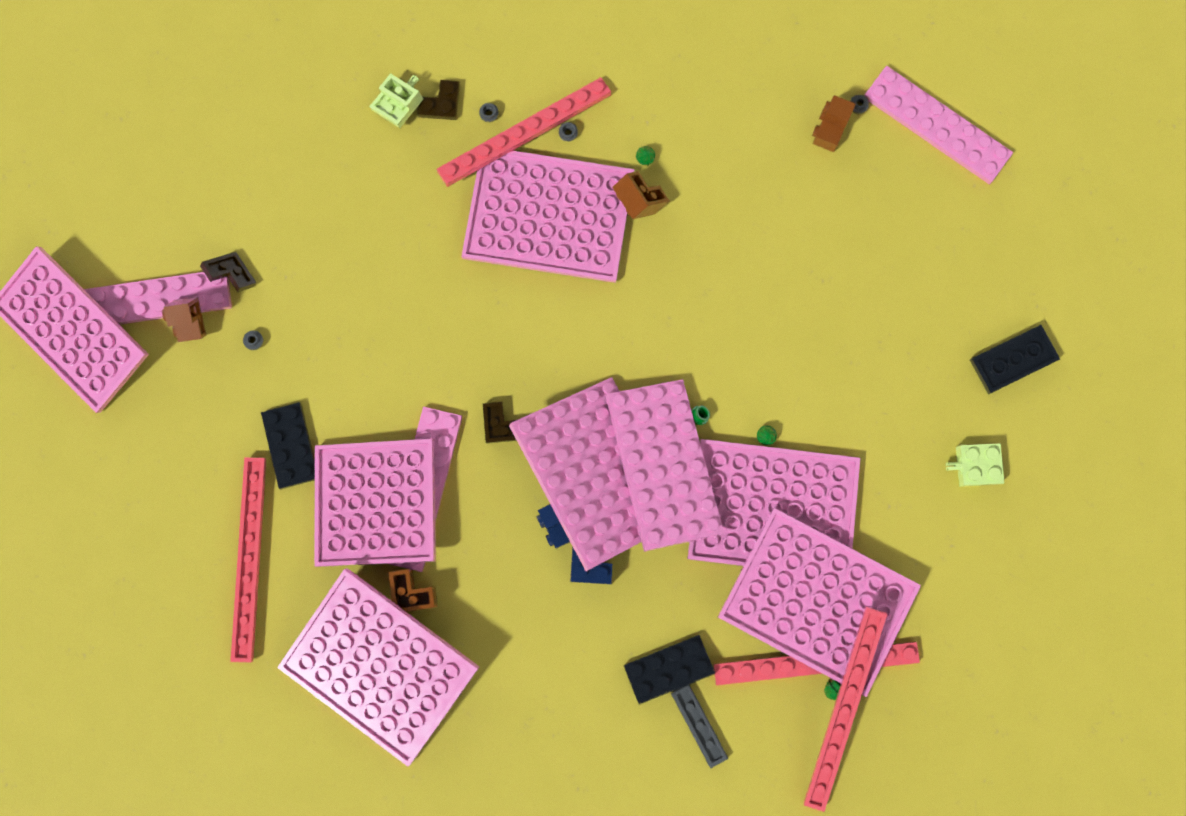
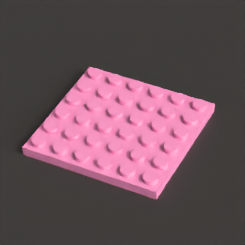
[314,439,436,567]

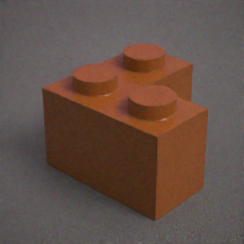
[812,95,855,152]
[612,171,669,220]
[162,297,207,342]
[389,569,438,612]

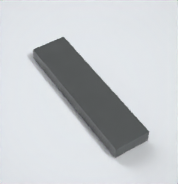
[671,685,729,769]

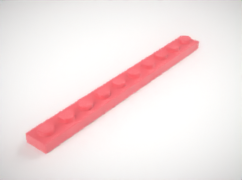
[437,77,611,187]
[230,457,266,662]
[803,607,887,812]
[713,642,920,685]

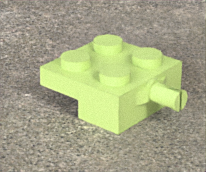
[369,73,423,128]
[945,443,1004,487]

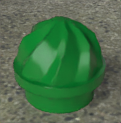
[636,146,655,165]
[691,406,710,425]
[757,425,777,445]
[824,680,841,700]

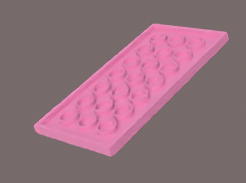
[0,246,149,413]
[605,379,724,552]

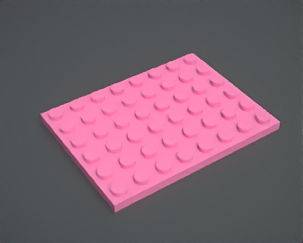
[462,151,634,283]
[509,377,642,571]
[687,439,860,566]
[718,508,921,697]
[277,568,479,767]

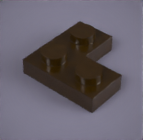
[417,80,460,120]
[200,252,256,292]
[482,402,517,444]

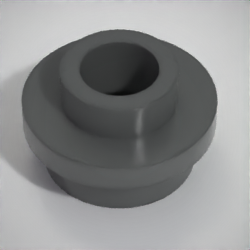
[850,95,869,114]
[479,103,498,122]
[559,122,578,142]
[243,330,263,350]

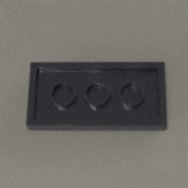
[970,325,1060,395]
[261,402,315,490]
[623,635,715,705]

